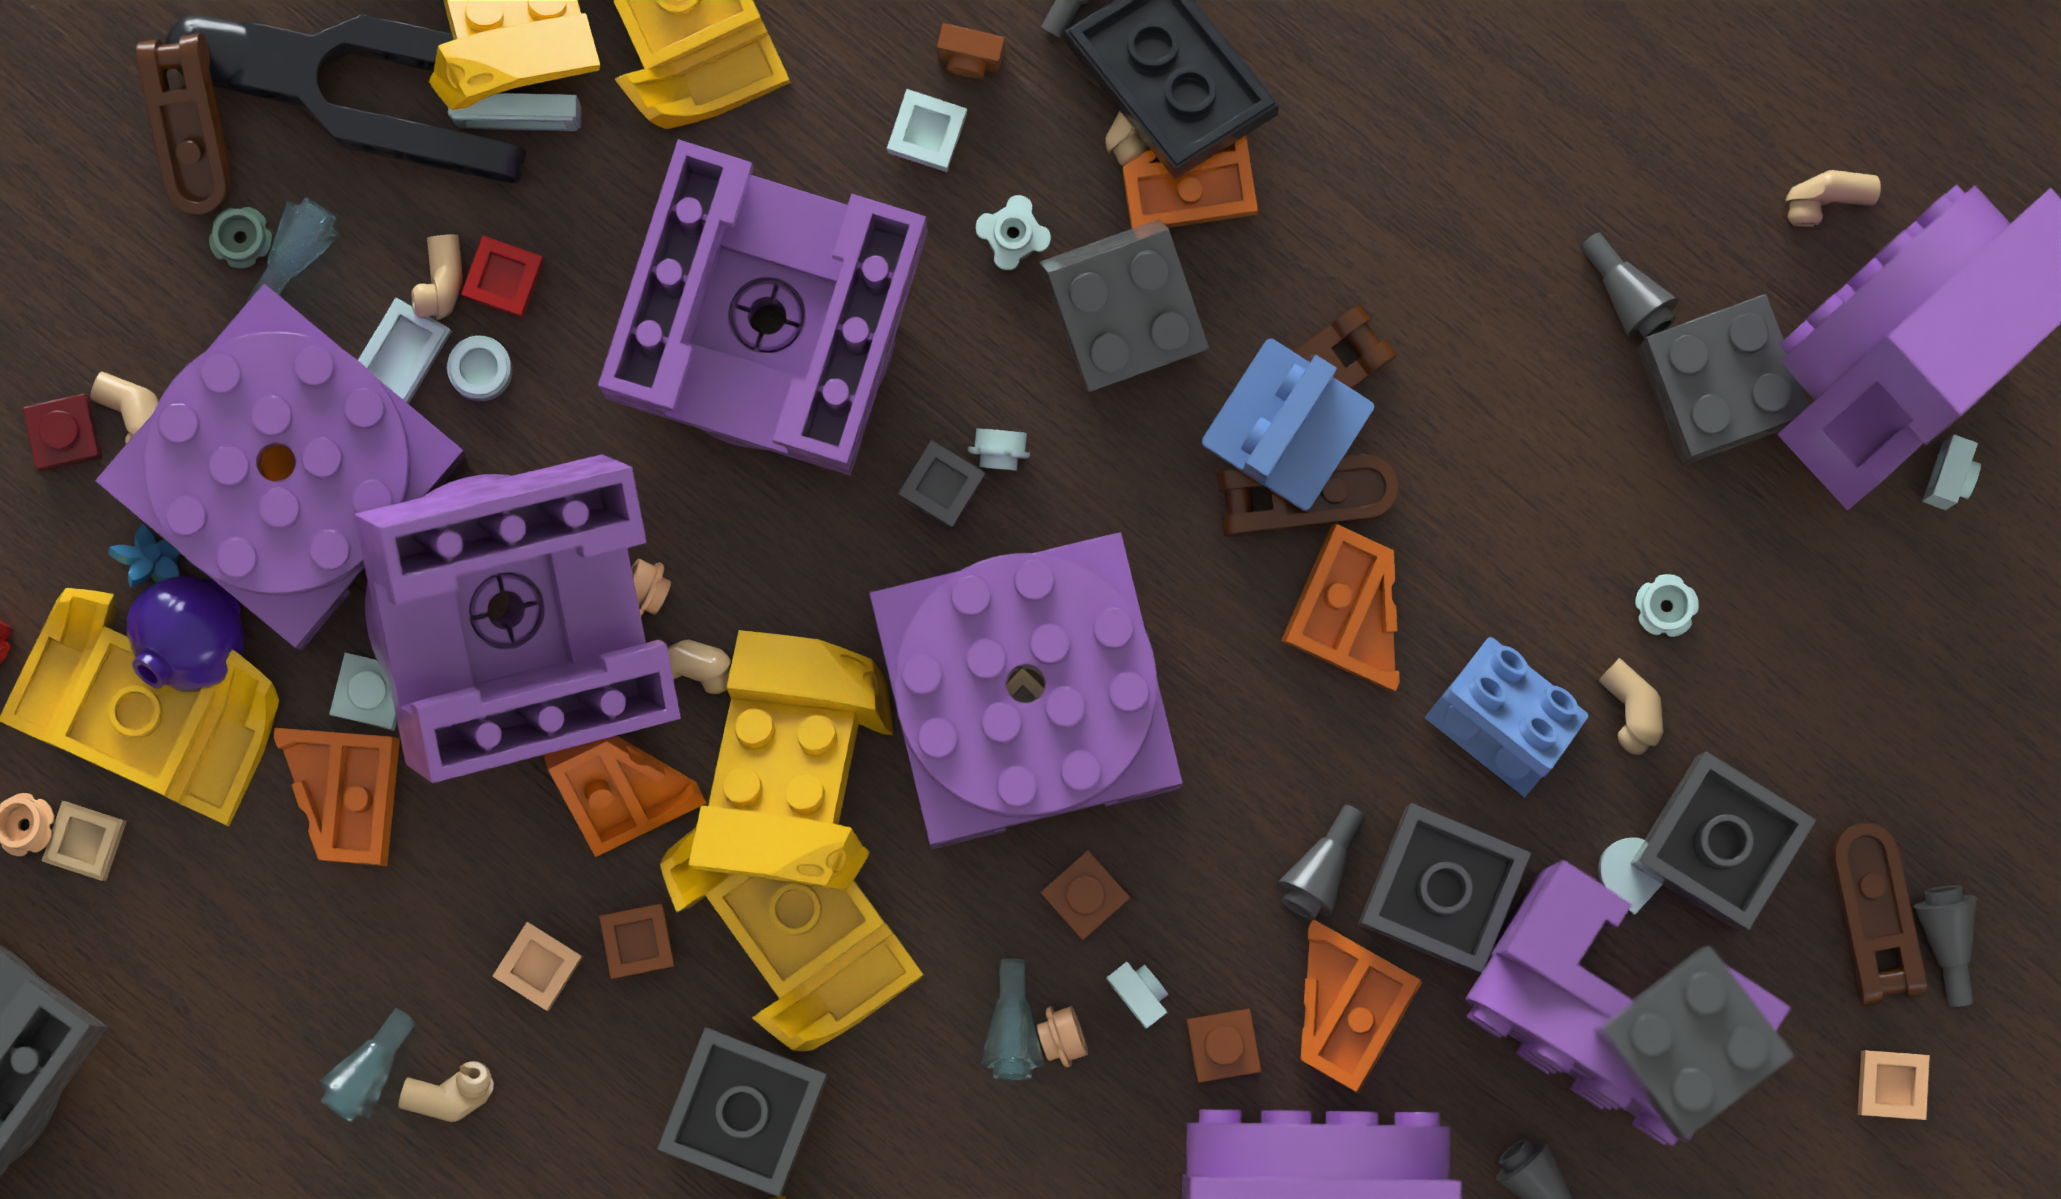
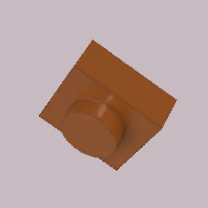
[937,23,1005,78]
[1040,850,1130,941]
[599,903,676,980]
[1186,1008,1261,1083]

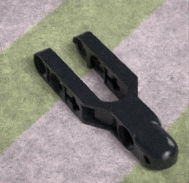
[166,14,543,183]

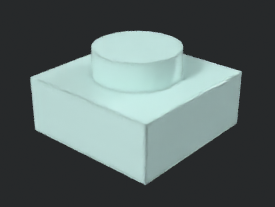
[887,89,967,172]
[1922,435,1981,510]
[329,653,397,731]
[1106,962,1168,1029]

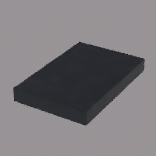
[1064,0,1279,179]

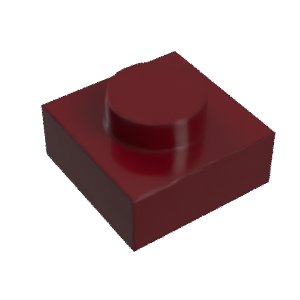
[22,393,102,472]

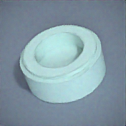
[447,336,513,401]

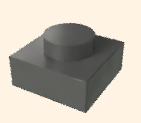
[898,440,986,530]

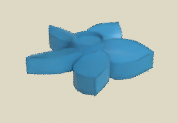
[108,523,182,588]

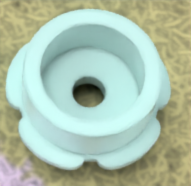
[968,428,1030,471]
[1635,574,1699,637]

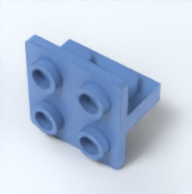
[1202,339,1374,511]
[1424,637,1588,798]

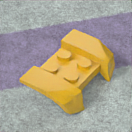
[429,0,600,110]
[613,0,791,129]
[0,588,279,827]
[688,630,893,891]
[660,826,925,1051]

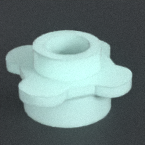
[976,195,1051,270]

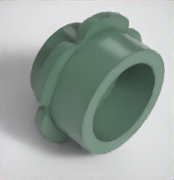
[209,207,272,269]

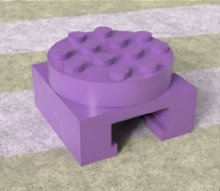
[598,140,928,476]
[1777,185,2061,511]
[95,284,467,650]
[354,454,681,783]
[869,532,1183,849]
[1465,860,1791,1146]
[1182,1110,1461,1199]

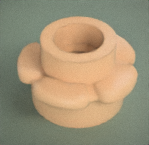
[631,559,671,617]
[0,793,54,856]
[1037,1006,1088,1067]

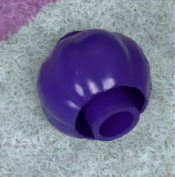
[126,576,245,692]

